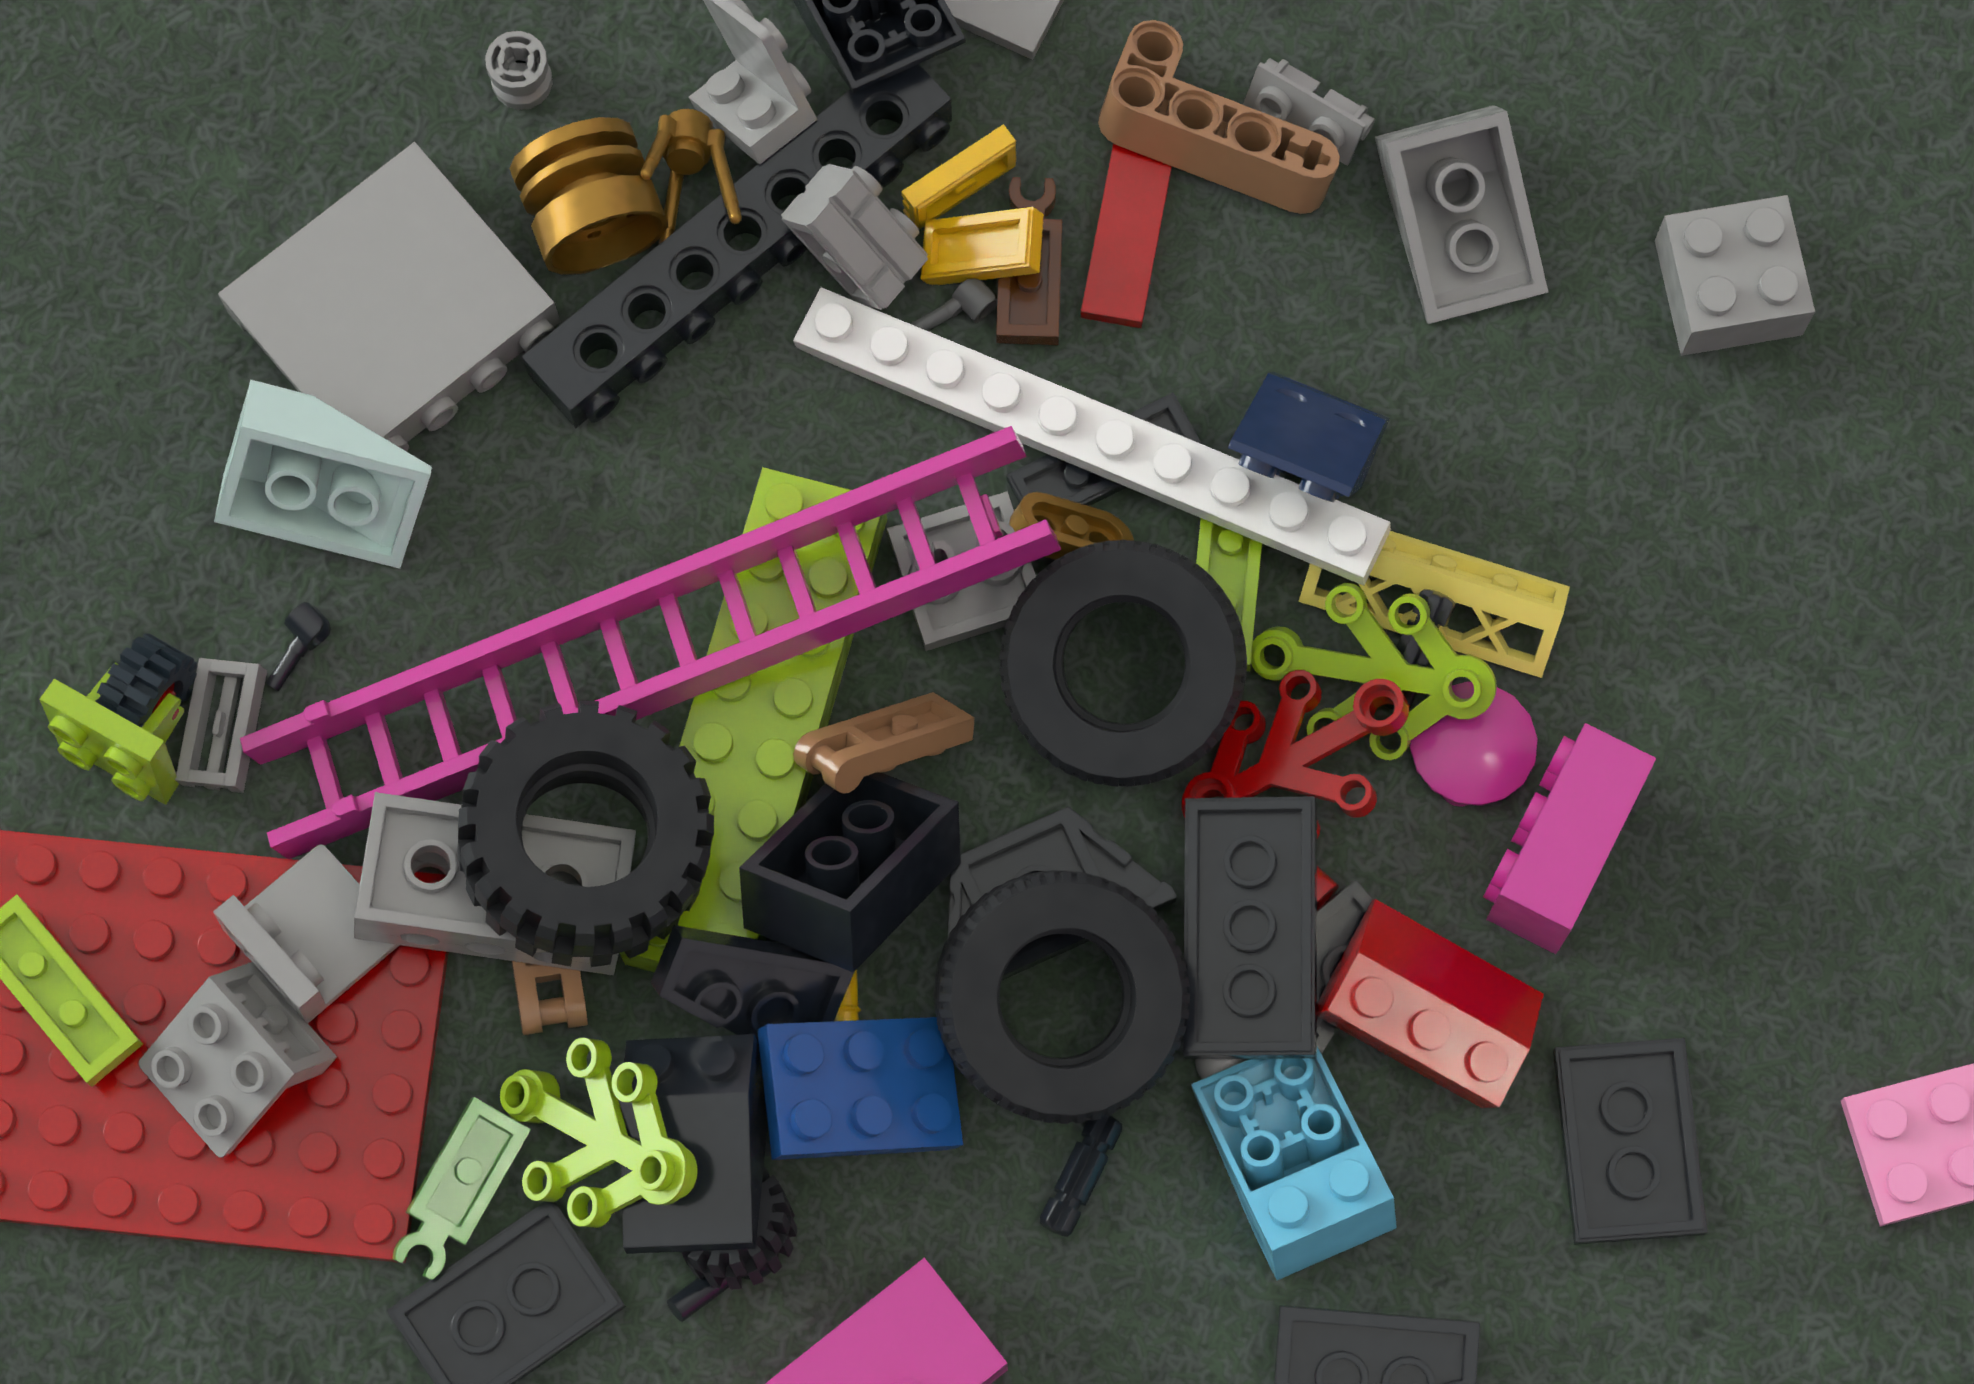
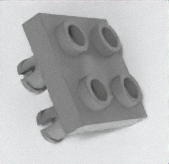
[887,491,1036,651]

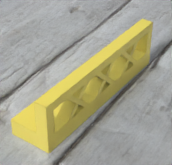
[1298,531,1570,678]

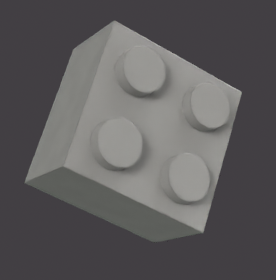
[1655,195,1815,356]

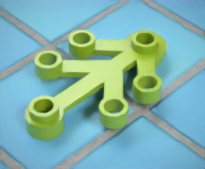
[1251,583,1497,760]
[500,1038,697,1228]

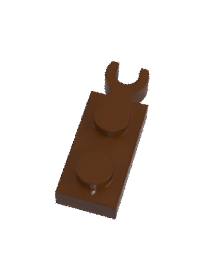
[996,177,1062,345]

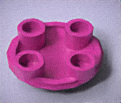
[1410,682,1538,807]

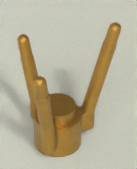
[640,109,742,244]

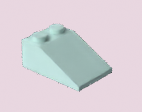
[214,380,432,569]

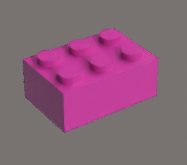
[1483,723,1656,954]

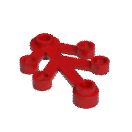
[1181,670,1409,839]

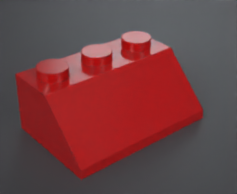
[1317,899,1544,1108]

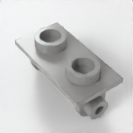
[1243,58,1375,166]

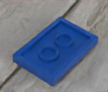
[757,1017,963,1160]

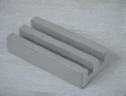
[175,658,267,793]

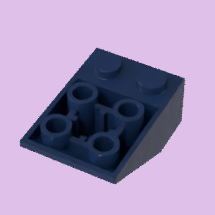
[1228,372,1390,503]

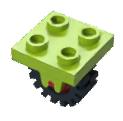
[39,633,198,805]

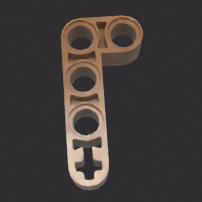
[1098,20,1340,214]

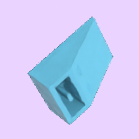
[1191,1047,1397,1280]

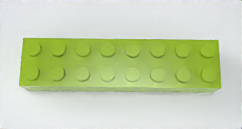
[620,467,887,972]

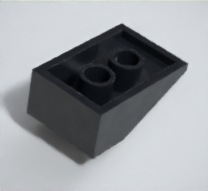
[620,1034,768,1254]

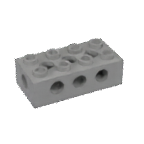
[354,792,636,975]

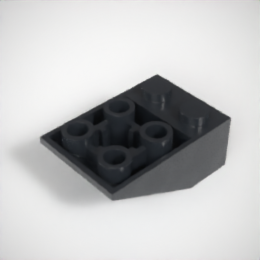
[793,0,966,94]

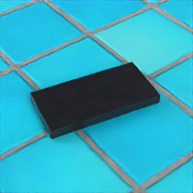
[1183,796,1317,1059]

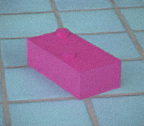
[765,1257,1008,1384]

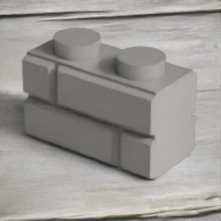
[781,164,928,310]

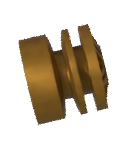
[509,117,669,274]

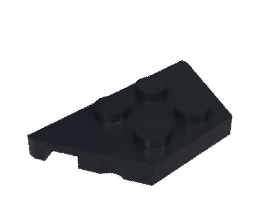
[948,806,1177,980]

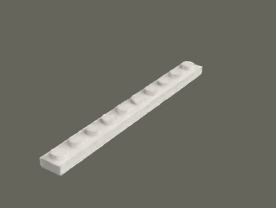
[793,287,1391,586]

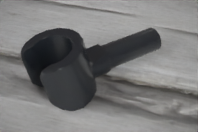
[266,602,331,691]

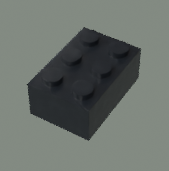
[739,772,961,973]

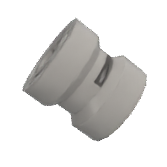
[485,31,553,110]

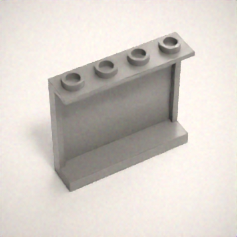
[218,142,560,452]

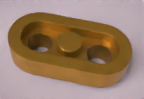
[1010,492,1134,560]

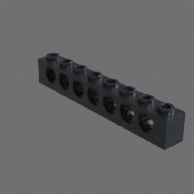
[522,64,952,428]

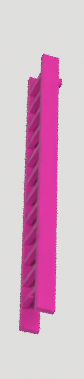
[240,426,1061,859]

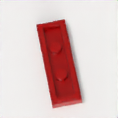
[1081,143,1172,329]

